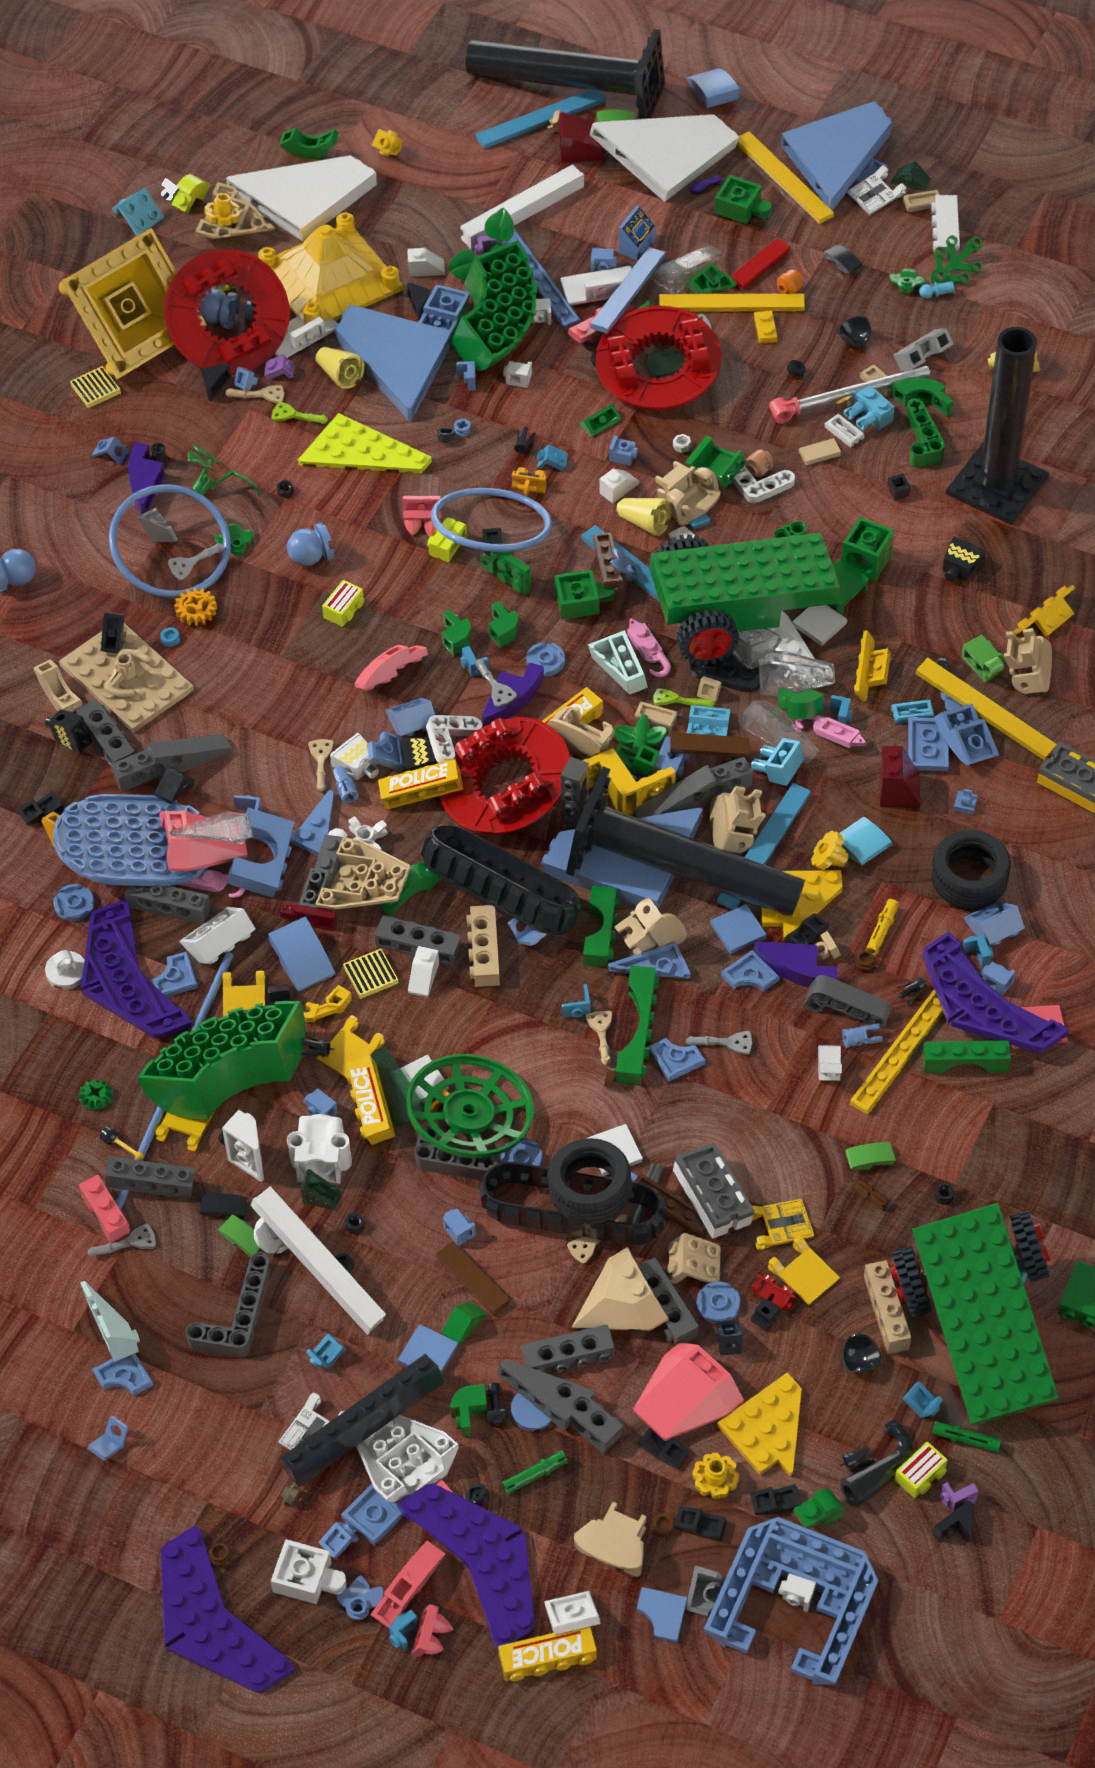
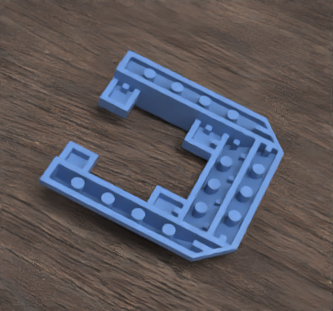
[704,1517,878,1685]

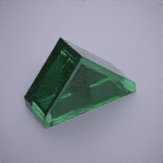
[891,161,931,192]
[300,1169,341,1210]

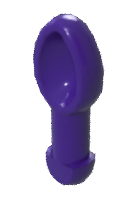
[690,175,722,194]

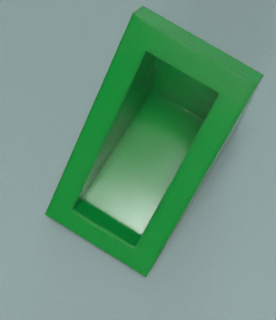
[442,1301,487,1346]

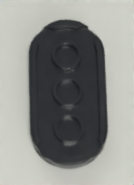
[689,652,766,692]

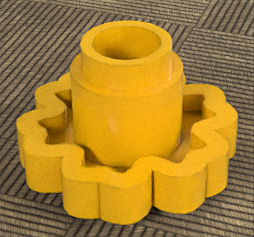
[204,193,241,226]
[811,831,848,870]
[692,1453,739,1499]

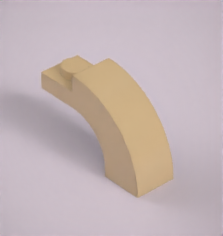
[33,659,83,713]

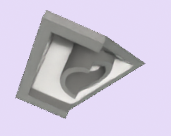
[137,507,178,542]
[685,1566,725,1616]

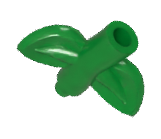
[614,714,669,751]

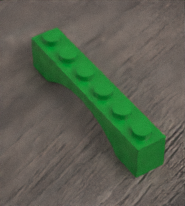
[616,965,659,1085]

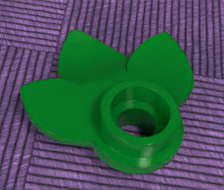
[890,268,925,293]
[215,523,253,556]

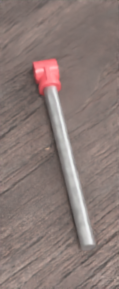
[769,366,930,424]

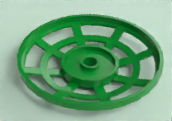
[406,1054,534,1158]

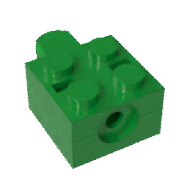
[714,175,771,224]
[554,570,615,619]

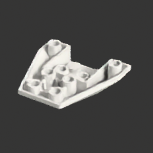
[357,1415,459,1502]

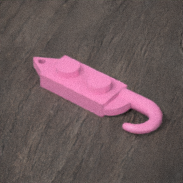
[627,618,671,677]
[795,715,866,748]
[178,869,245,898]

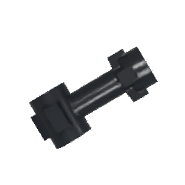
[485,1382,507,1426]

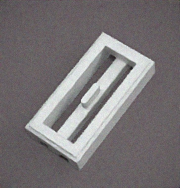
[825,414,864,448]

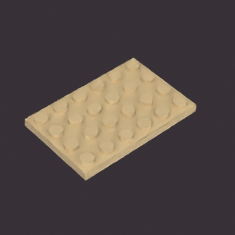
[59,623,194,733]

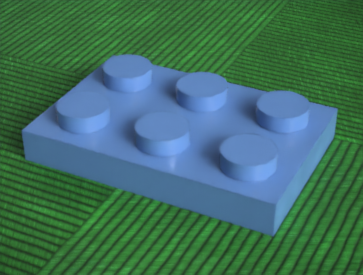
[908,717,949,771]

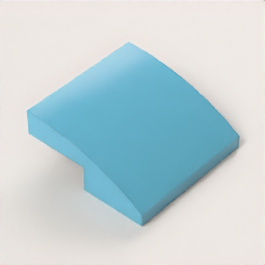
[687,705,730,736]
[840,817,893,865]

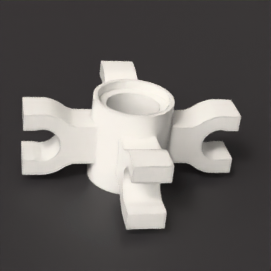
[348,816,388,850]

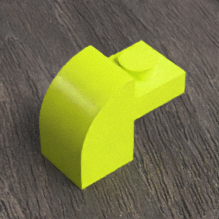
[172,174,211,213]

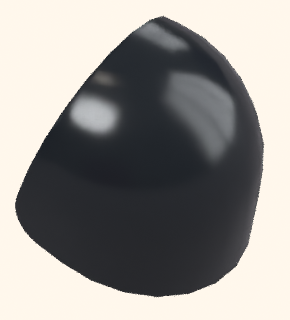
[837,316,871,347]
[842,1334,881,1374]

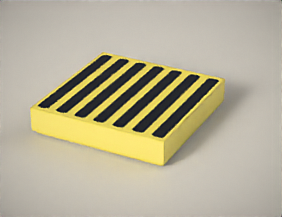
[70,366,121,408]
[343,949,398,999]

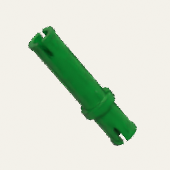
[932,1420,1002,1453]
[501,1450,568,1495]

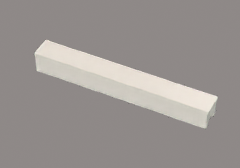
[460,165,584,249]
[251,1187,386,1335]

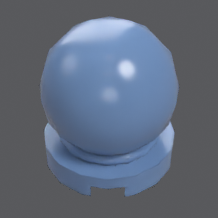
[199,288,241,330]
[286,522,334,566]
[0,549,36,592]

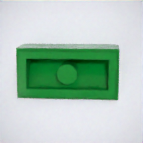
[580,404,622,437]

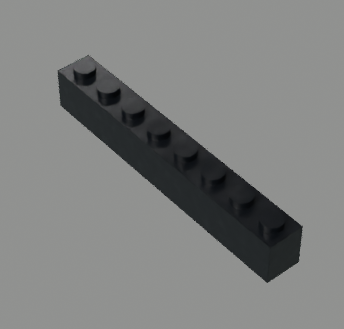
[280,1354,444,1487]

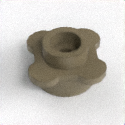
[280,1481,300,1505]

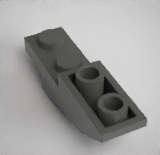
[299,834,344,909]

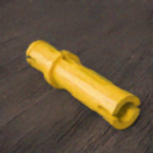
[865,899,899,956]

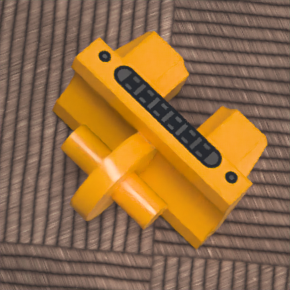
[512,467,546,497]

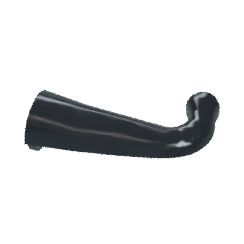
[840,1418,913,1508]

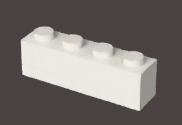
[931,195,960,259]

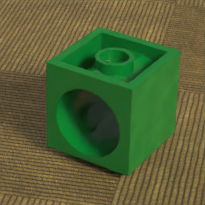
[841,517,894,581]

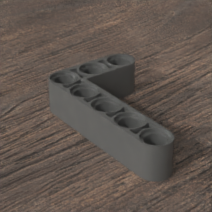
[186,1252,271,1357]

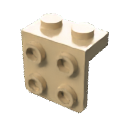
[667,1233,721,1284]

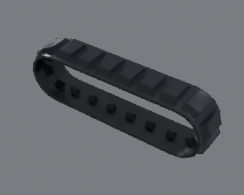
[421,824,581,935]
[479,1162,667,1245]

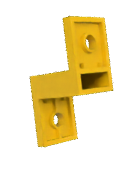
[582,748,675,816]

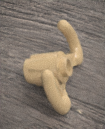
[104,649,150,697]

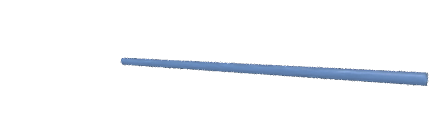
[115,952,233,1211]

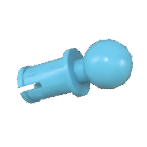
[919,281,954,299]

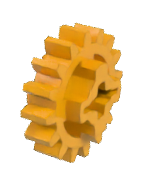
[174,588,217,626]

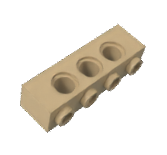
[467,905,500,987]
[864,1260,911,1354]

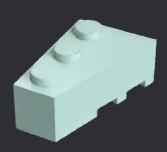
[588,630,648,695]

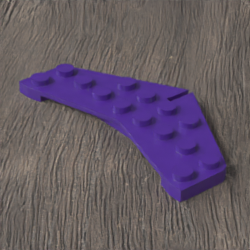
[81,899,191,1039]
[923,932,1069,1053]
[397,1484,535,1651]
[161,1525,295,1693]

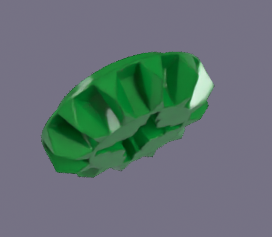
[78,1079,113,1110]

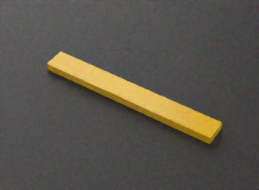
[737,132,834,224]
[659,294,805,312]
[915,657,1057,760]
[850,989,944,1115]

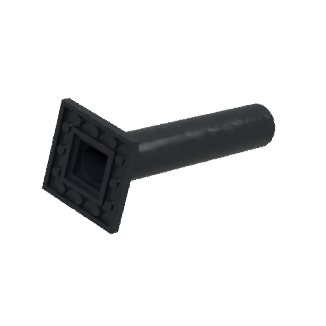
[465,29,666,120]
[946,327,1049,526]
[566,766,806,918]

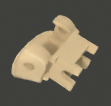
[655,461,721,526]
[1004,628,1052,694]
[548,706,615,759]
[710,786,766,853]
[615,898,687,955]
[574,1502,646,1577]

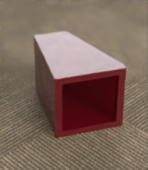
[559,112,606,163]
[879,746,920,807]

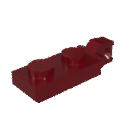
[280,903,337,931]

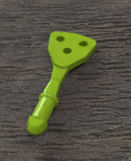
[271,402,328,424]
[653,688,715,707]

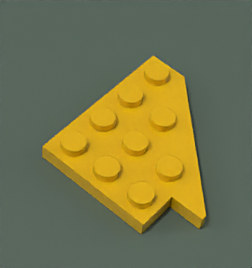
[761,870,842,941]
[717,1373,802,1477]

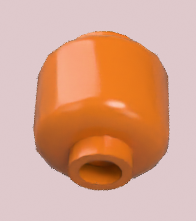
[777,269,803,294]

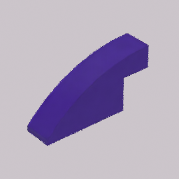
[128,442,165,515]
[482,662,544,727]
[754,941,837,988]

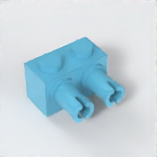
[844,385,895,431]
[751,738,804,786]

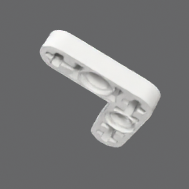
[732,466,795,503]
[426,715,482,763]

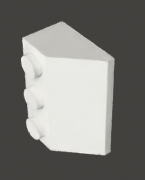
[180,907,255,964]
[222,1110,264,1182]

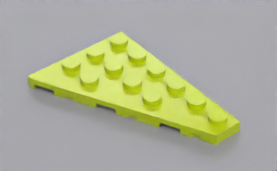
[298,413,432,474]

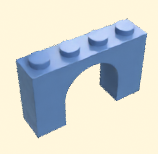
[226,807,296,898]

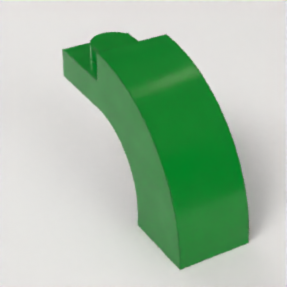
[279,127,339,159]
[892,378,953,417]
[378,862,441,916]

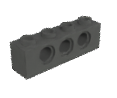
[75,699,137,766]
[561,757,589,827]
[124,885,211,925]
[375,915,462,966]
[105,1156,195,1199]
[638,1257,699,1347]
[521,1324,614,1374]

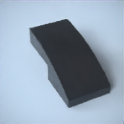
[824,244,862,274]
[482,528,503,562]
[17,791,64,825]
[785,913,830,945]
[199,1193,248,1220]
[637,1427,690,1469]
[750,1484,801,1515]
[674,1506,727,1541]

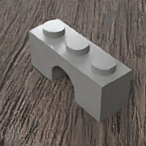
[893,328,953,371]

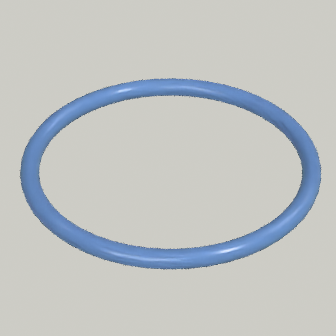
[109,484,231,598]
[431,488,552,552]

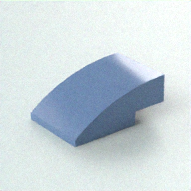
[687,68,739,108]
[418,284,470,339]
[934,703,999,766]
[269,917,335,992]

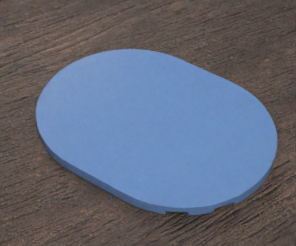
[53,794,208,886]

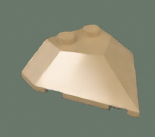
[195,182,274,239]
[571,1247,669,1331]

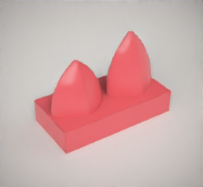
[402,495,441,511]
[403,510,442,537]
[411,1604,453,1657]

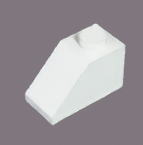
[407,248,445,277]
[600,469,640,503]
[408,946,439,998]

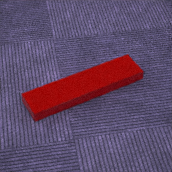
[730,238,790,290]

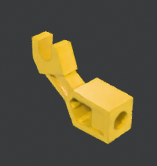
[304,985,352,1022]

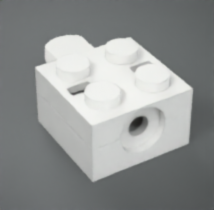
[271,1540,346,1604]

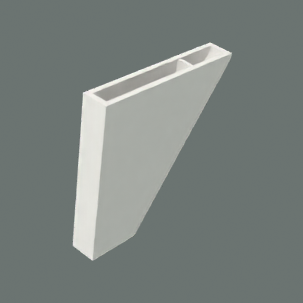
[590,115,739,202]
[226,155,377,241]

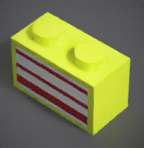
[322,580,364,627]
[895,1442,947,1499]

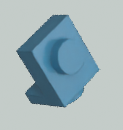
[537,444,568,471]
[460,646,489,677]
[830,695,853,725]
[962,935,993,968]
[306,1333,346,1369]
[903,1382,943,1418]
[389,1610,418,1652]

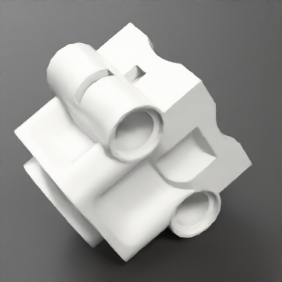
[287,1114,352,1184]

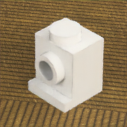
[531,299,551,325]
[503,361,532,388]
[779,1573,816,1612]

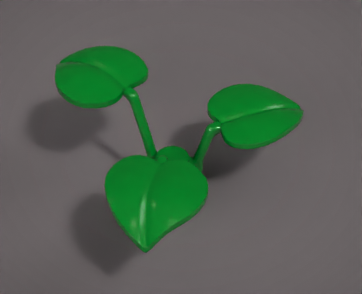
[448,208,514,280]
[188,444,260,496]

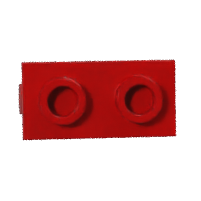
[752,1274,798,1311]

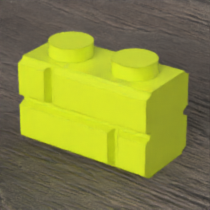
[427,517,467,562]

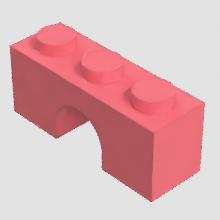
[79,1175,131,1243]

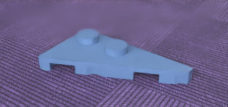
[292,789,334,856]
[608,942,691,979]

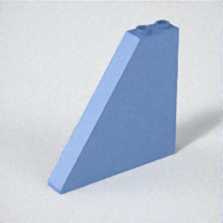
[781,101,892,210]
[335,304,452,421]
[541,808,703,911]

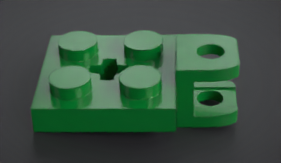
[480,551,531,596]

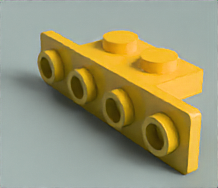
[1014,585,1075,637]
[854,630,891,702]

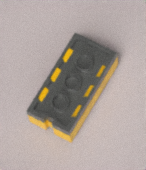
[1037,742,1095,814]

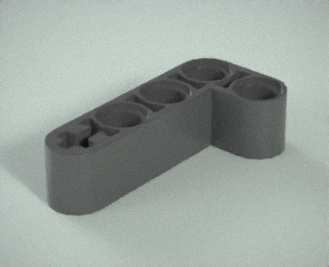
[804,975,892,1027]
[415,1125,497,1180]

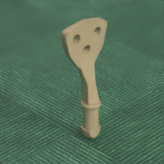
[226,385,284,404]
[308,739,334,792]
[586,1011,612,1065]
[567,1214,628,1264]

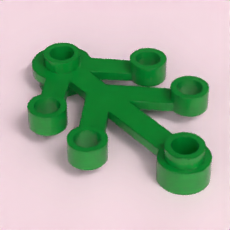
[930,235,983,285]

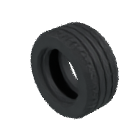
[931,830,1011,909]
[547,1138,632,1224]

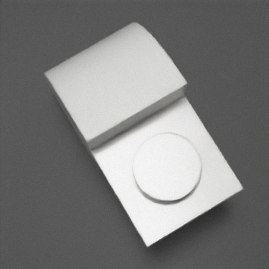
[818,1045,842,1080]

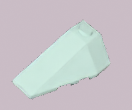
[81,1281,140,1362]

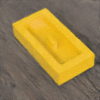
[754,311,777,344]

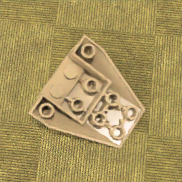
[315,838,411,910]

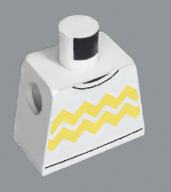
[330,733,379,780]

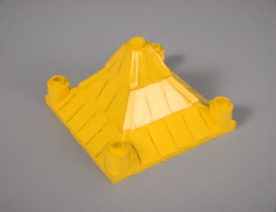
[258,213,403,325]
[59,228,207,379]

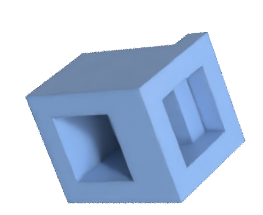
[591,248,617,272]
[609,435,638,466]
[981,962,1016,996]
[304,1088,338,1117]
[443,1209,476,1246]

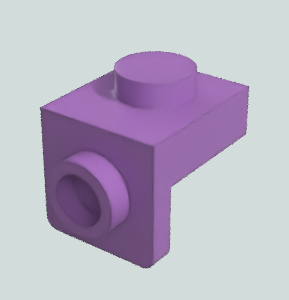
[474,235,497,256]
[265,354,295,380]
[940,1483,978,1512]

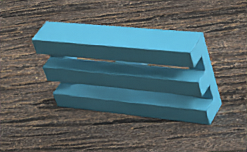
[891,700,934,724]

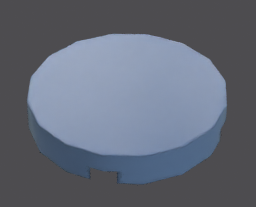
[526,642,565,677]
[54,884,95,921]
[500,1138,543,1166]
[696,1281,741,1324]
[511,1393,552,1431]

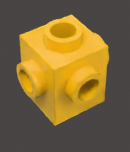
[372,129,403,157]

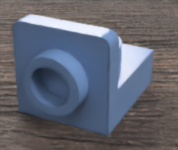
[456,361,476,390]
[318,1522,360,1559]

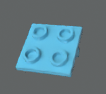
[112,187,165,236]

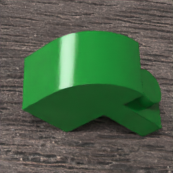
[489,601,518,648]
[442,609,471,656]
[778,687,823,720]
[615,743,660,777]
[450,1384,487,1437]
[793,1488,844,1529]

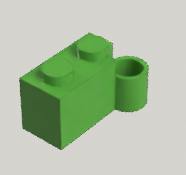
[961,635,1005,682]

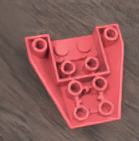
[159,811,248,871]
[633,1342,744,1441]

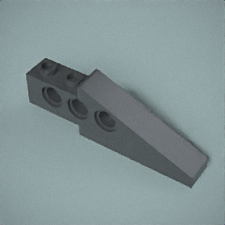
[111,734,232,792]
[633,757,753,818]
[497,1359,623,1454]

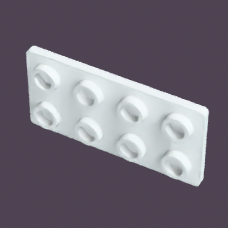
[561,266,638,305]
[274,316,337,358]

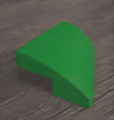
[686,262,737,294]

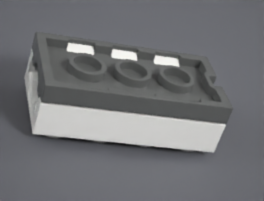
[673,1142,754,1239]

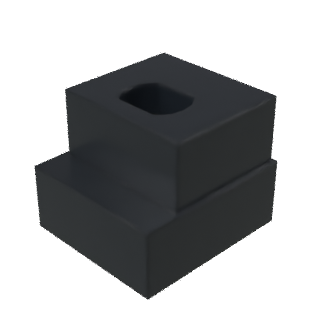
[887,473,911,501]
[751,1298,780,1332]

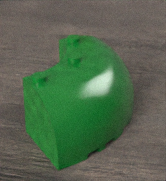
[451,240,537,371]
[138,1001,305,1120]

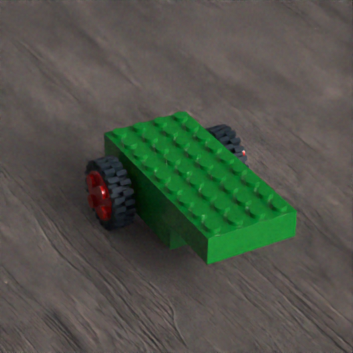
[650,533,840,665]
[891,1203,1060,1426]

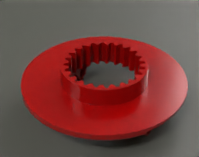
[164,249,290,374]
[596,306,722,410]
[440,717,570,835]

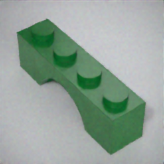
[583,886,620,968]
[922,1041,1011,1073]

